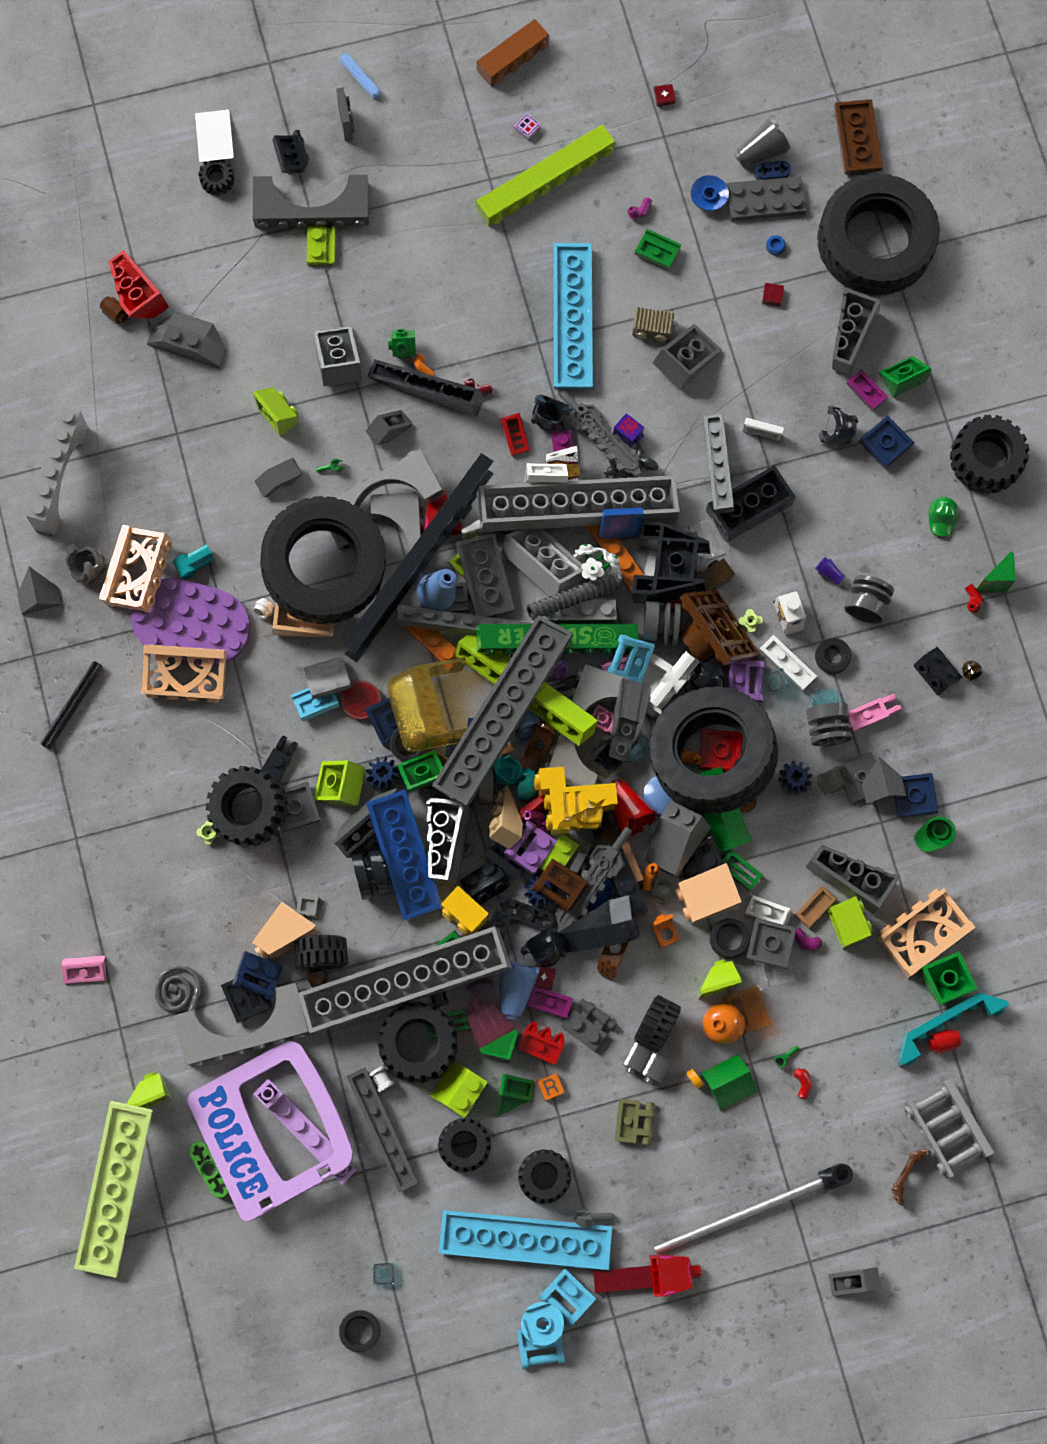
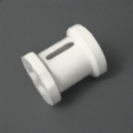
[369,1065,395,1092]

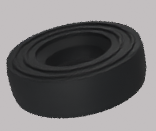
[815,638,852,674]

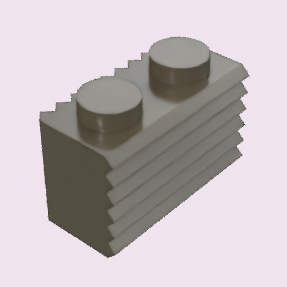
[632,307,675,342]

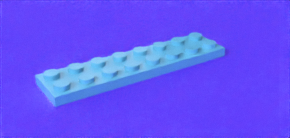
[553,243,593,390]
[439,1210,612,1270]

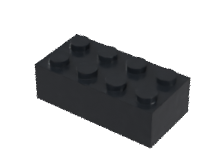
[706,465,796,543]

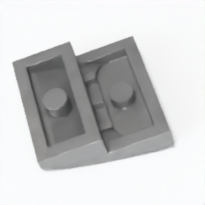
[303,656,351,699]

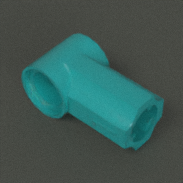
[172,544,215,580]

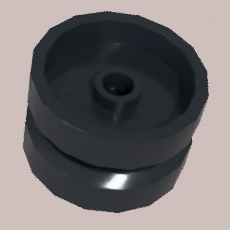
[351,849,390,900]

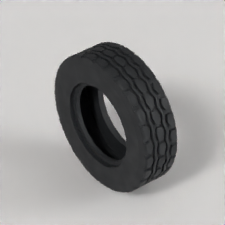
[817,173,940,295]
[260,496,386,624]
[649,687,779,814]

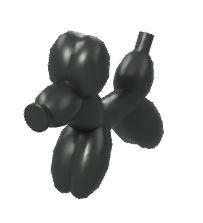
[604,444,659,478]

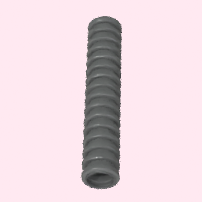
[527,573,620,621]

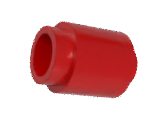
[928,1029,961,1054]

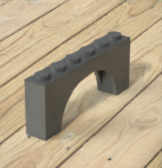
[253,175,369,229]

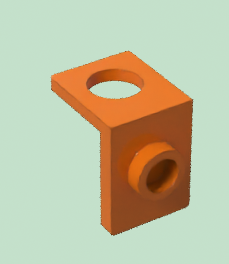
[651,913,680,948]

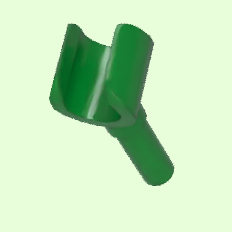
[316,459,345,473]
[774,1045,799,1068]

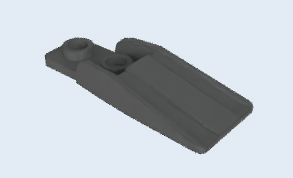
[608,678,651,762]

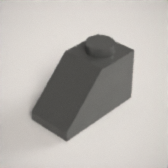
[365,410,412,445]
[828,1267,882,1296]

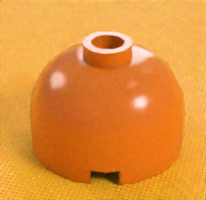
[702,1003,745,1045]

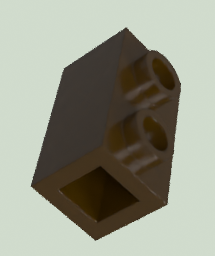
[696,558,735,591]

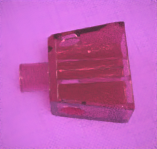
[467,997,514,1049]

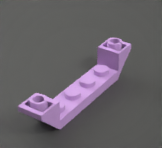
[253,1079,357,1185]

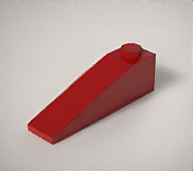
[108,250,169,319]

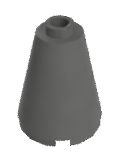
[735,117,790,166]

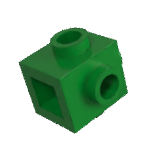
[388,329,416,359]

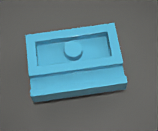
[291,688,339,722]

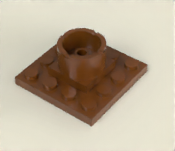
[680,590,760,665]

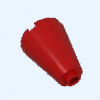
[609,779,657,837]

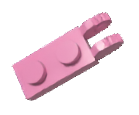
[846,694,902,733]

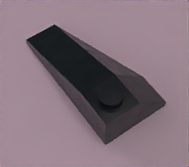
[558,895,640,953]

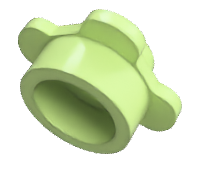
[739,609,763,633]
[197,821,219,845]

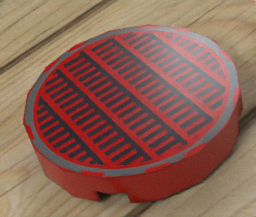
[341,680,381,721]

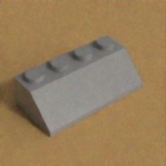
[501,529,583,596]
[535,587,616,624]

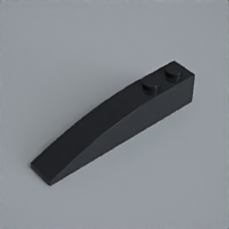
[367,359,484,417]
[590,812,649,919]

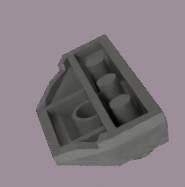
[147,312,226,368]
[334,788,399,858]

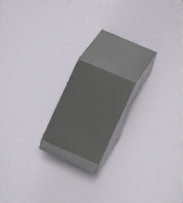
[254,458,303,497]

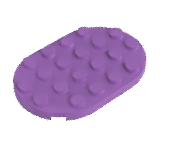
[131,578,250,667]

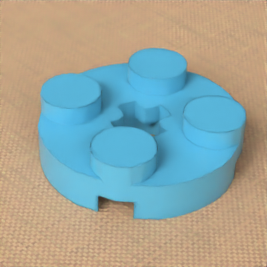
[521,1302,564,1348]

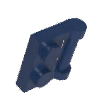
[232,951,283,1001]

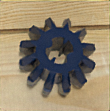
[365,756,400,791]
[778,761,813,795]
[524,873,558,908]

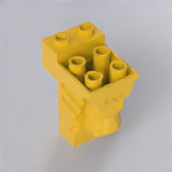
[534,767,618,835]

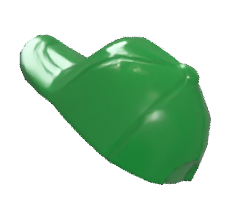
[928,497,958,537]
[914,816,956,852]

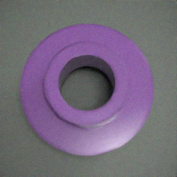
[550,660,568,679]

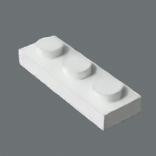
[759,635,817,691]

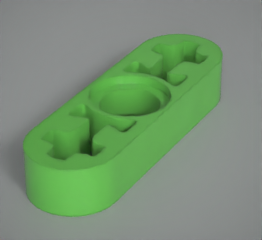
[189,1142,229,1198]

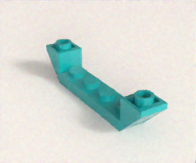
[897,993,1010,1067]

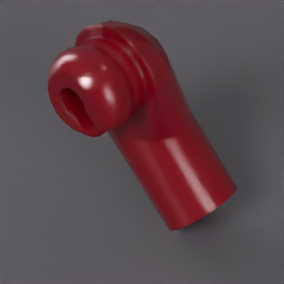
[464,378,493,395]

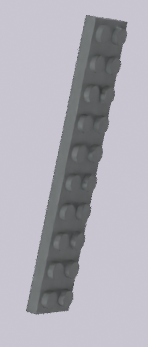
[432,615,574,807]

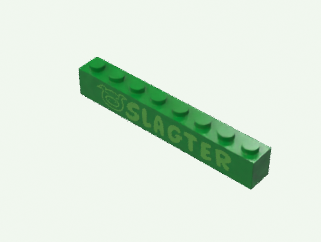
[476,624,638,654]

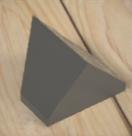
[18,566,61,615]
[861,757,906,805]

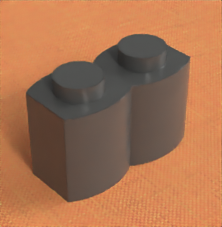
[623,1042,672,1086]

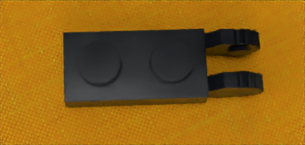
[261,735,298,781]

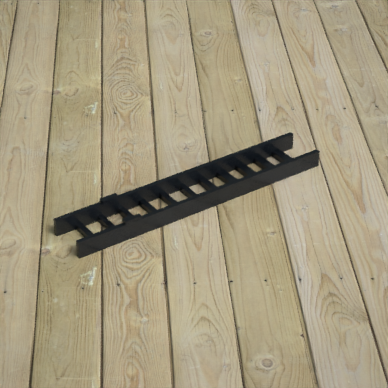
[342,453,494,663]

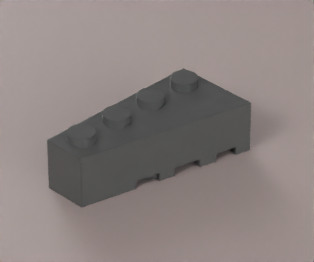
[832,288,881,376]
[426,797,472,887]
[806,845,901,914]

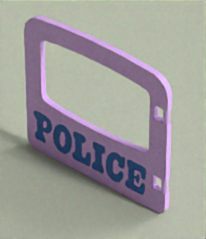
[187,1041,353,1222]

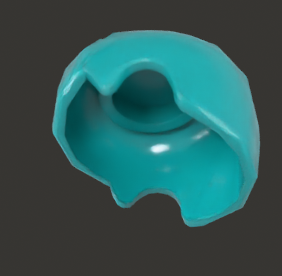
[493,755,523,786]
[518,768,539,800]

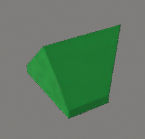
[479,1029,518,1063]
[496,1074,534,1117]

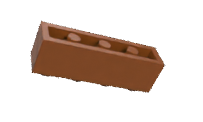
[477,19,549,86]

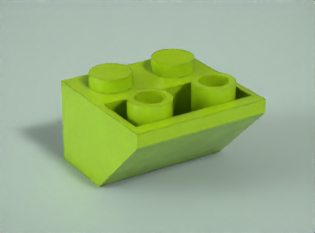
[827,897,873,949]

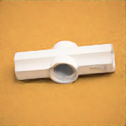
[649,652,699,710]

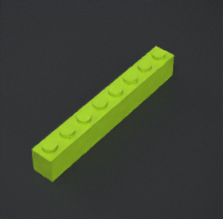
[476,124,615,226]
[455,635,598,746]

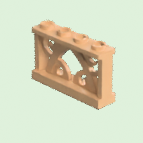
[99,525,172,613]
[141,644,227,703]
[877,888,975,978]

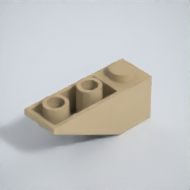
[489,785,523,849]

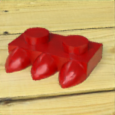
[517,1021,564,1065]

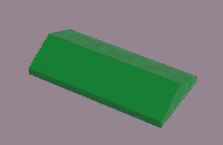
[696,766,752,853]

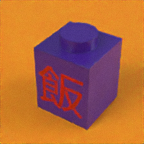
[613,413,645,448]

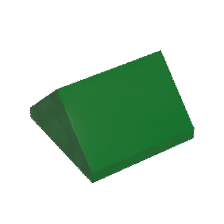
[879,356,932,398]
[977,551,1016,592]
[397,750,443,794]
[922,951,978,1005]
[701,1054,757,1110]

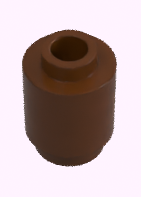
[100,296,129,324]

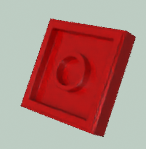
[699,728,743,772]

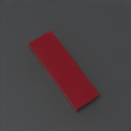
[593,1266,653,1293]

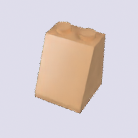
[675,863,741,924]
[252,902,319,960]

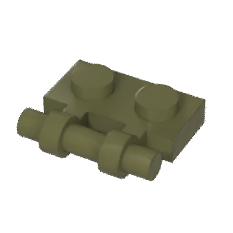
[615,1098,656,1145]

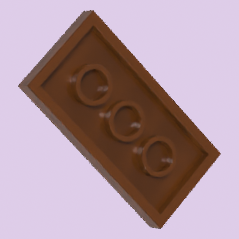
[834,99,883,175]

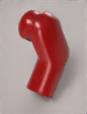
[965,583,983,613]
[794,1068,813,1100]

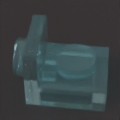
[810,688,839,706]

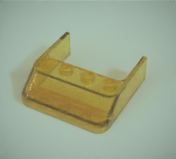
[387,657,468,751]

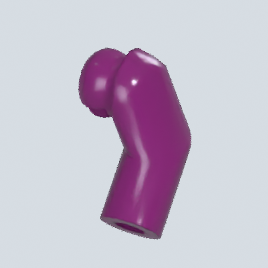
[627,197,653,220]
[523,810,548,832]
[794,928,822,951]

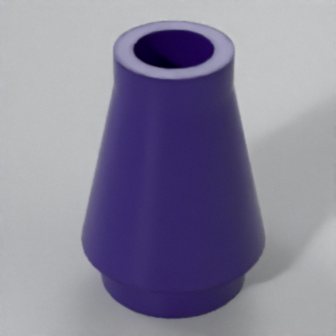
[815,557,845,585]

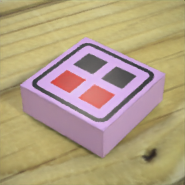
[514,113,541,140]

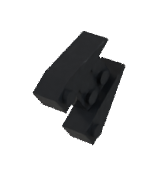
[632,521,711,604]

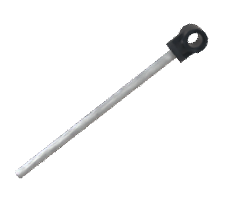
[654,1163,853,1255]

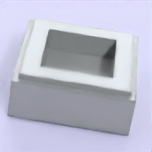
[296,894,320,918]

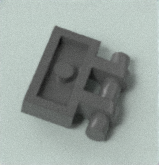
[561,998,616,1052]

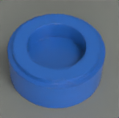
[766,236,786,256]

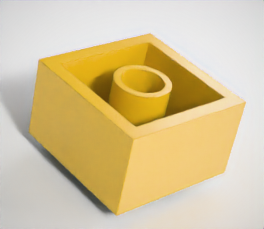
[441,886,489,936]

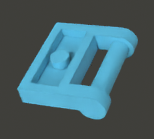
[607,634,655,683]
[539,1269,596,1327]
[517,1325,565,1370]

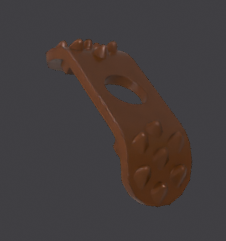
[519,722,556,773]
[597,941,630,979]
[891,1149,932,1206]

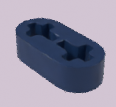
[754,161,791,180]

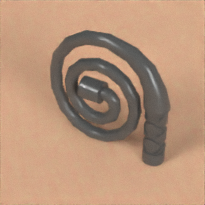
[155,965,203,1012]

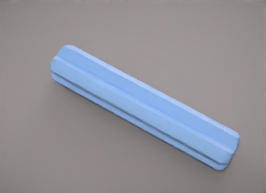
[340,53,380,98]

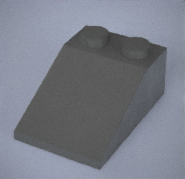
[653,324,722,389]
[313,326,362,387]
[645,801,711,877]

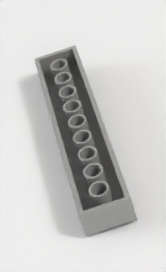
[477,475,680,532]
[298,926,512,1034]

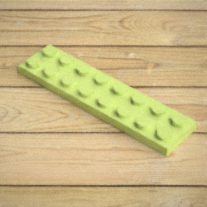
[74,1101,153,1278]

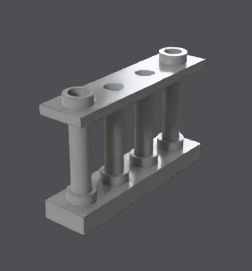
[904,1078,994,1178]

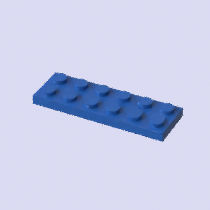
[365,790,442,920]

